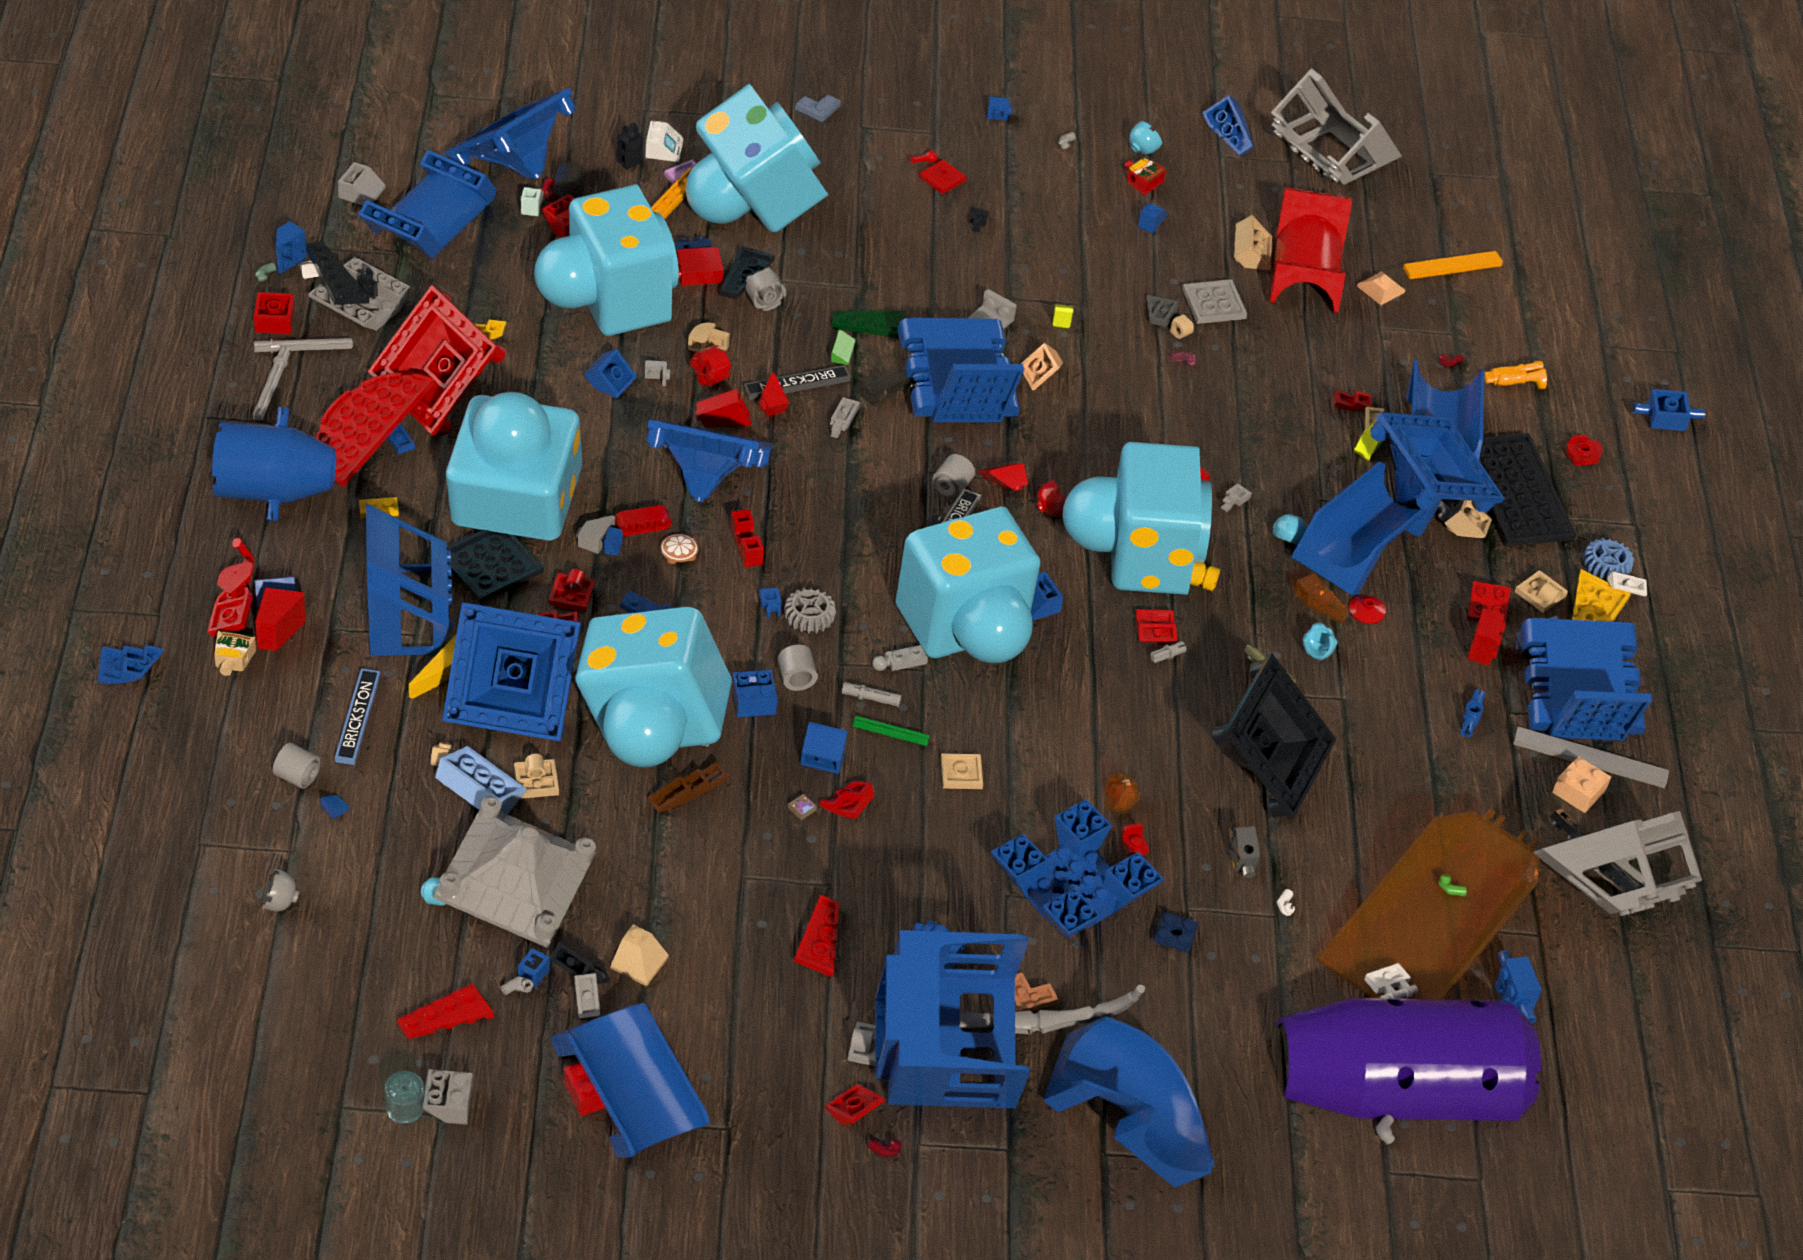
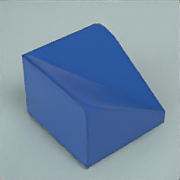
[604,527,623,555]

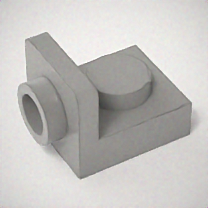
[645,360,670,386]

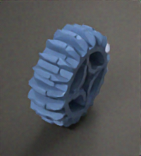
[1583,538,1634,582]

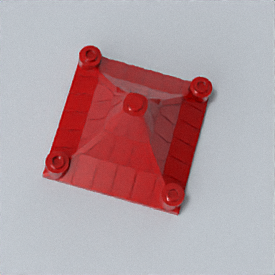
[368,285,506,436]

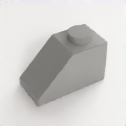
[576,515,615,554]

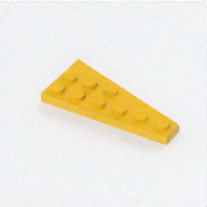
[1572,569,1631,622]

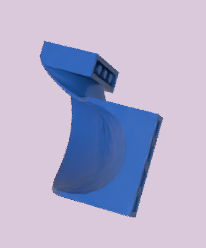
[1043,1017,1214,1188]

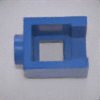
[987,97,1012,120]

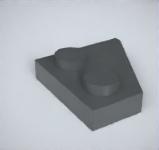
[1147,295,1179,327]

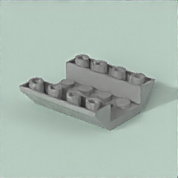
[308,257,410,331]

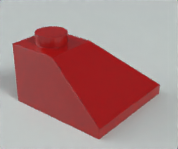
[978,463,1028,491]

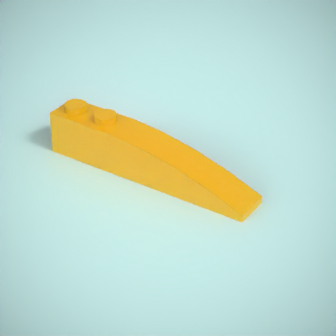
[409,634,457,699]

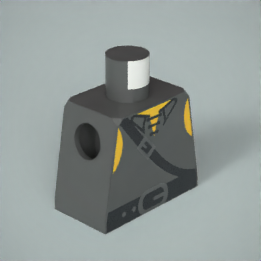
[1228,826,1260,878]

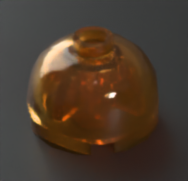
[1104,772,1140,813]

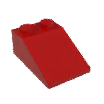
[564,1063,605,1117]

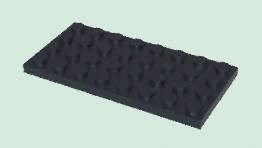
[1479,433,1576,546]

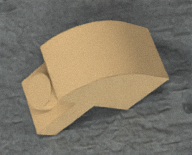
[688,323,730,352]

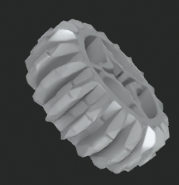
[784,588,836,634]

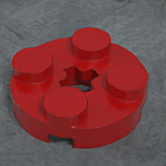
[1566,435,1602,466]

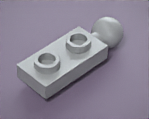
[872,645,928,671]

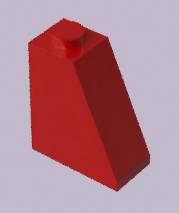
[695,389,752,427]

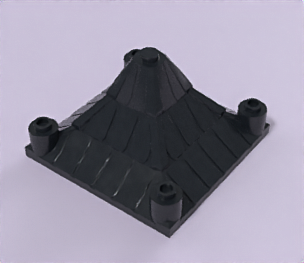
[1212,653,1336,819]

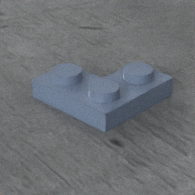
[795,94,841,122]

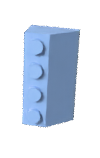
[435,746,526,815]

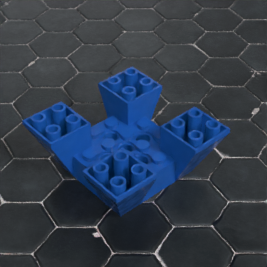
[991,799,1164,940]

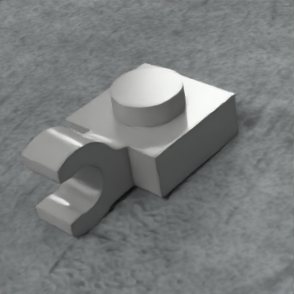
[1221,483,1252,512]

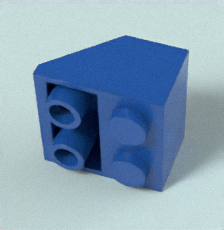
[276,221,306,274]
[1031,571,1063,621]
[732,670,777,718]
[801,722,848,774]

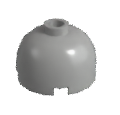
[262,868,299,912]

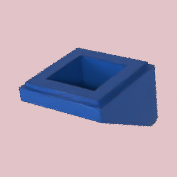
[321,795,350,819]

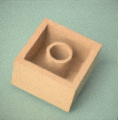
[1552,756,1611,813]

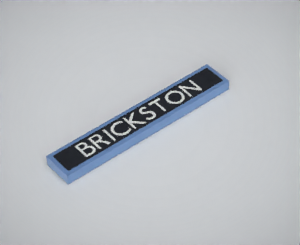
[335,669,381,765]

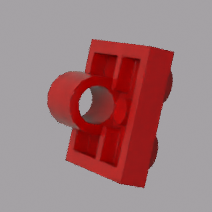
[549,569,595,612]
[1468,581,1511,623]

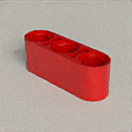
[615,505,672,536]

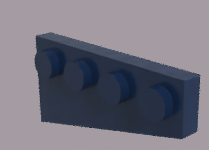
[674,236,712,250]

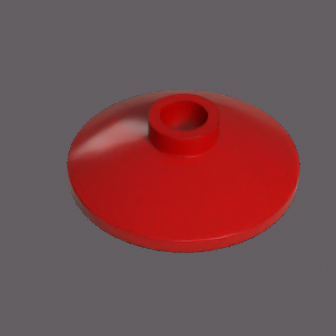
[1349,595,1386,624]

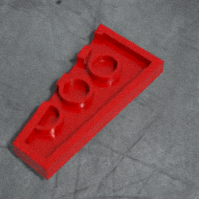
[793,894,840,977]
[397,983,494,1039]

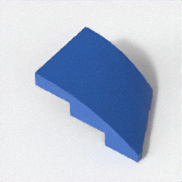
[97,645,164,684]

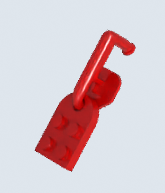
[207,538,255,637]

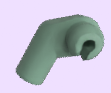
[255,262,276,282]

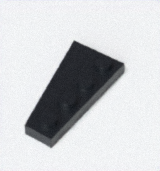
[720,247,775,299]

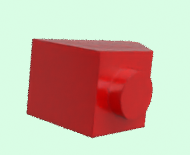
[759,373,789,417]

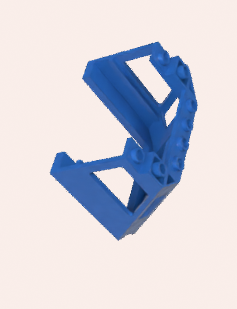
[366,503,453,656]

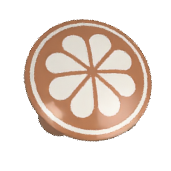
[660,534,698,564]

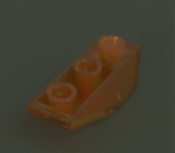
[1293,573,1348,624]

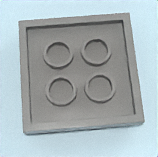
[1182,279,1247,324]

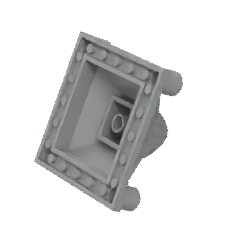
[433,796,596,948]

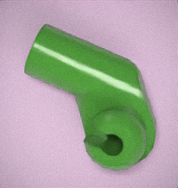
[1438,874,1466,897]

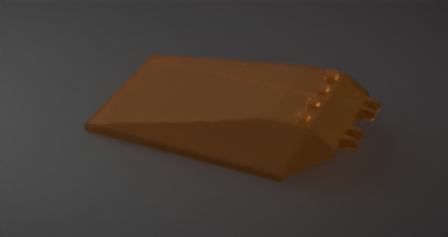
[1317,808,1540,1000]

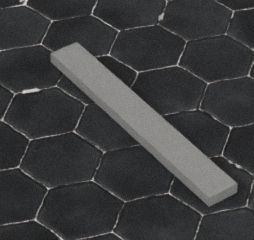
[1513,727,1669,788]

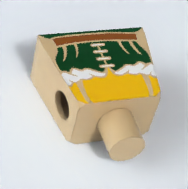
[215,630,256,676]

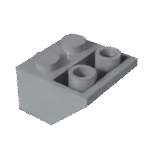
[338,162,386,206]
[423,1069,473,1124]

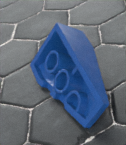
[1203,95,1254,156]

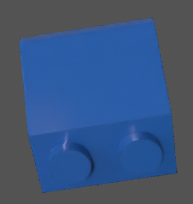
[584,349,637,398]

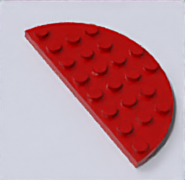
[315,373,435,487]

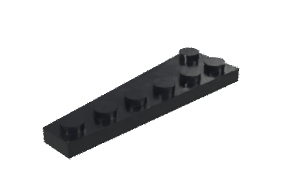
[306,242,369,305]
[1550,809,1640,893]

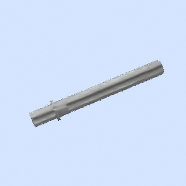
[254,338,353,353]
[253,347,290,421]

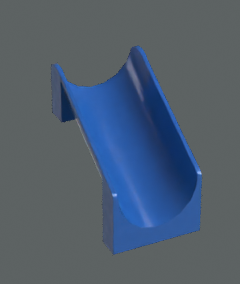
[358,150,497,258]
[1406,359,1485,460]
[1291,461,1442,595]
[550,1003,710,1158]

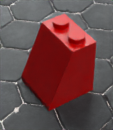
[255,588,306,651]

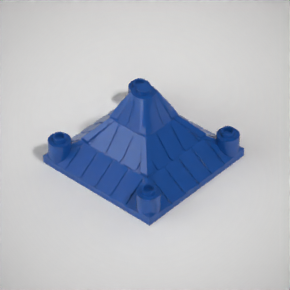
[444,87,576,180]
[1370,412,1505,513]
[646,420,773,502]
[442,602,582,741]

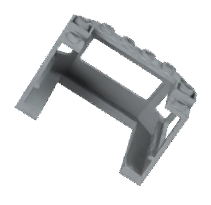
[1271,69,1402,185]
[1533,811,1702,916]

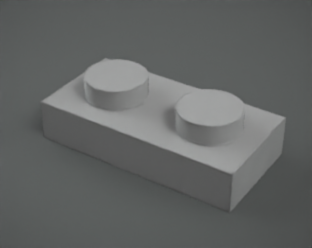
[574,973,601,1019]

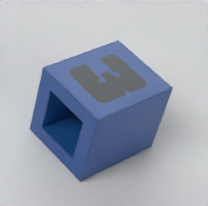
[518,949,550,987]

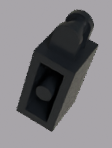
[616,122,644,170]
[550,940,610,984]

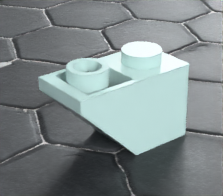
[521,187,544,216]

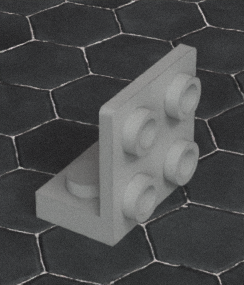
[968,289,1016,330]

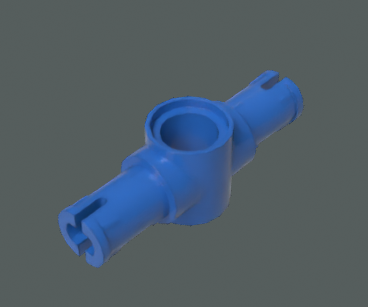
[1460,689,1486,738]

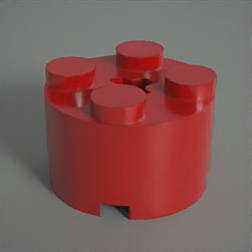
[690,345,731,386]

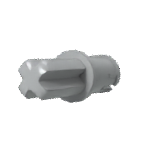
[1150,641,1187,663]

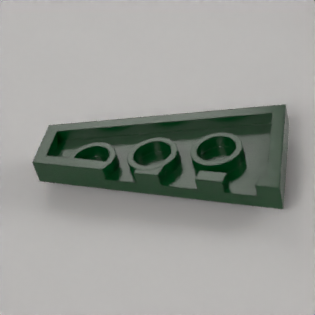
[832,311,906,339]

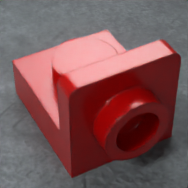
[1121,823,1149,857]

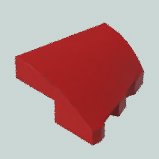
[820,781,875,819]

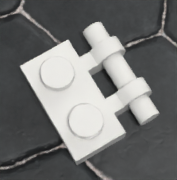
[1364,963,1418,999]

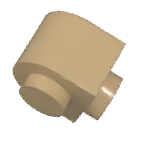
[1170,314,1194,339]
[431,742,453,767]

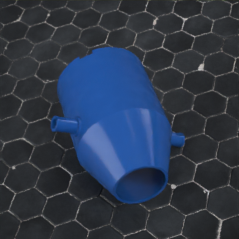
[212,407,336,521]

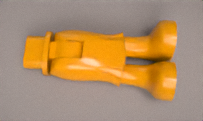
[1484,361,1547,389]

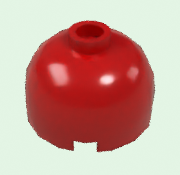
[1036,480,1065,518]

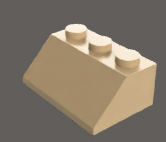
[1234,215,1272,271]

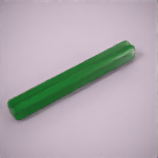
[853,716,930,746]

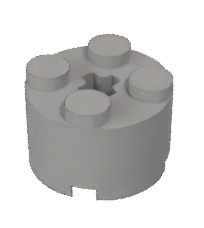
[746,268,786,311]

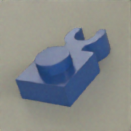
[759,588,781,618]

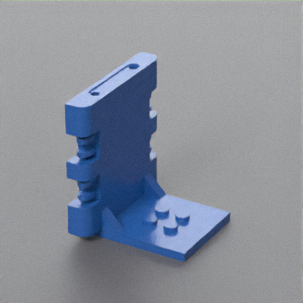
[898,318,1024,422]
[1521,618,1652,741]

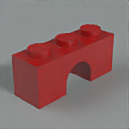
[730,509,764,567]

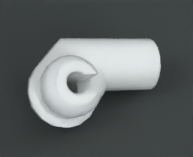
[1277,889,1295,916]

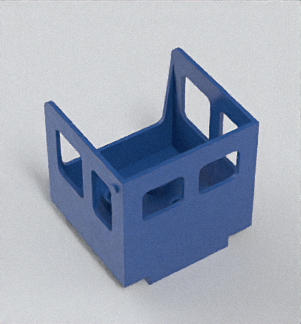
[875,930,1030,1108]

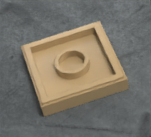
[941,754,983,789]

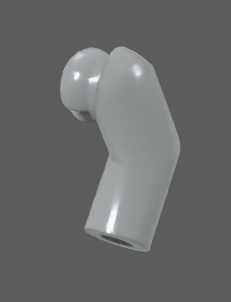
[1058,132,1076,150]
[501,977,534,995]
[1376,1114,1395,1144]

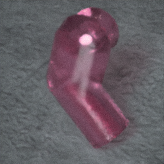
[1170,352,1197,365]

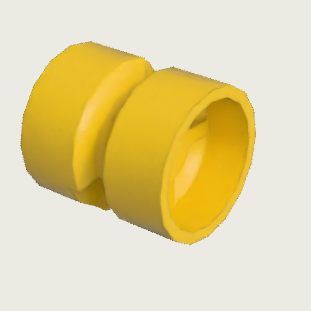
[1190,563,1220,591]

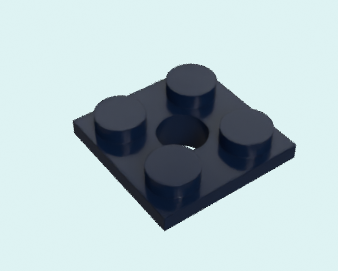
[1153,912,1199,953]

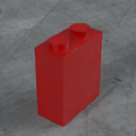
[677,247,724,286]

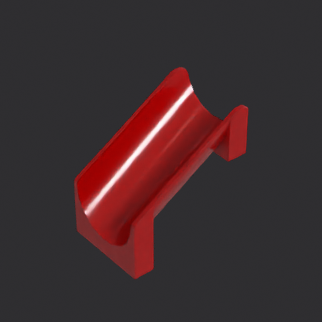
[1270,187,1352,314]

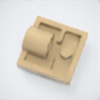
[1515,570,1568,613]
[514,754,559,799]

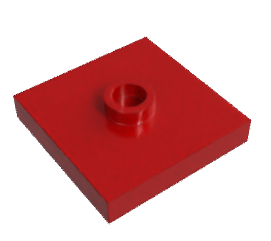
[919,160,967,194]

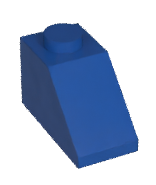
[1138,203,1168,233]

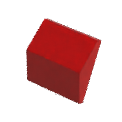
[824,1084,885,1125]

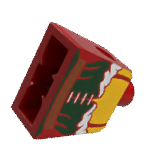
[1124,159,1167,195]

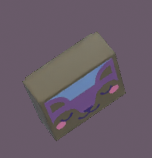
[788,794,817,820]

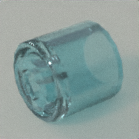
[385,1071,425,1123]

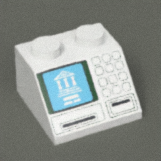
[646,121,683,162]

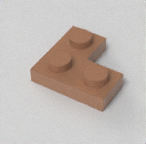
[1015,972,1058,1012]

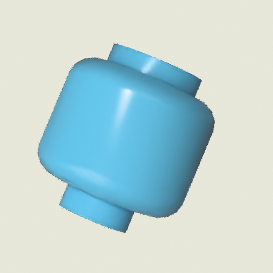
[421,877,446,906]

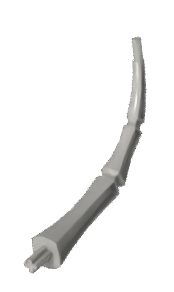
[960,985,1145,1034]

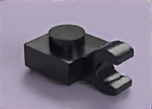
[969,208,989,232]
[359,268,378,299]

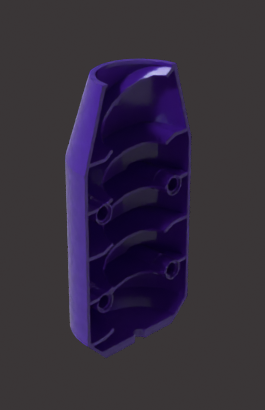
[1277,998,1541,1121]

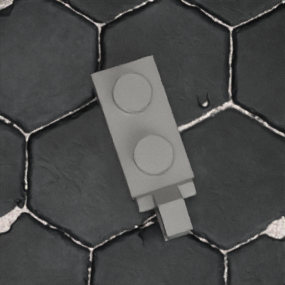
[830,397,860,438]

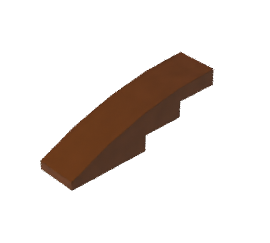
[647,761,729,813]

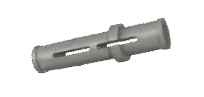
[842,681,901,707]

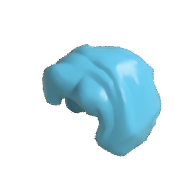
[1272,514,1307,545]
[1303,623,1338,660]

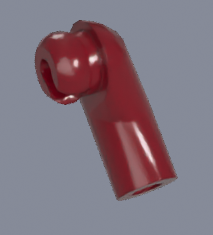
[1438,354,1464,367]

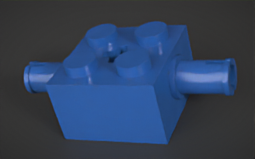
[1632,389,1705,431]
[1495,950,1542,1024]

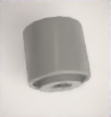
[933,454,975,498]
[778,644,818,691]
[273,742,321,789]

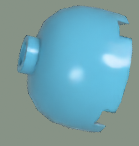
[1130,121,1162,155]

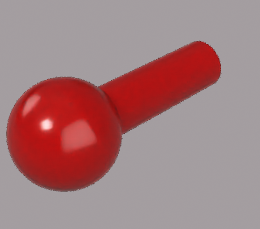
[910,150,938,164]

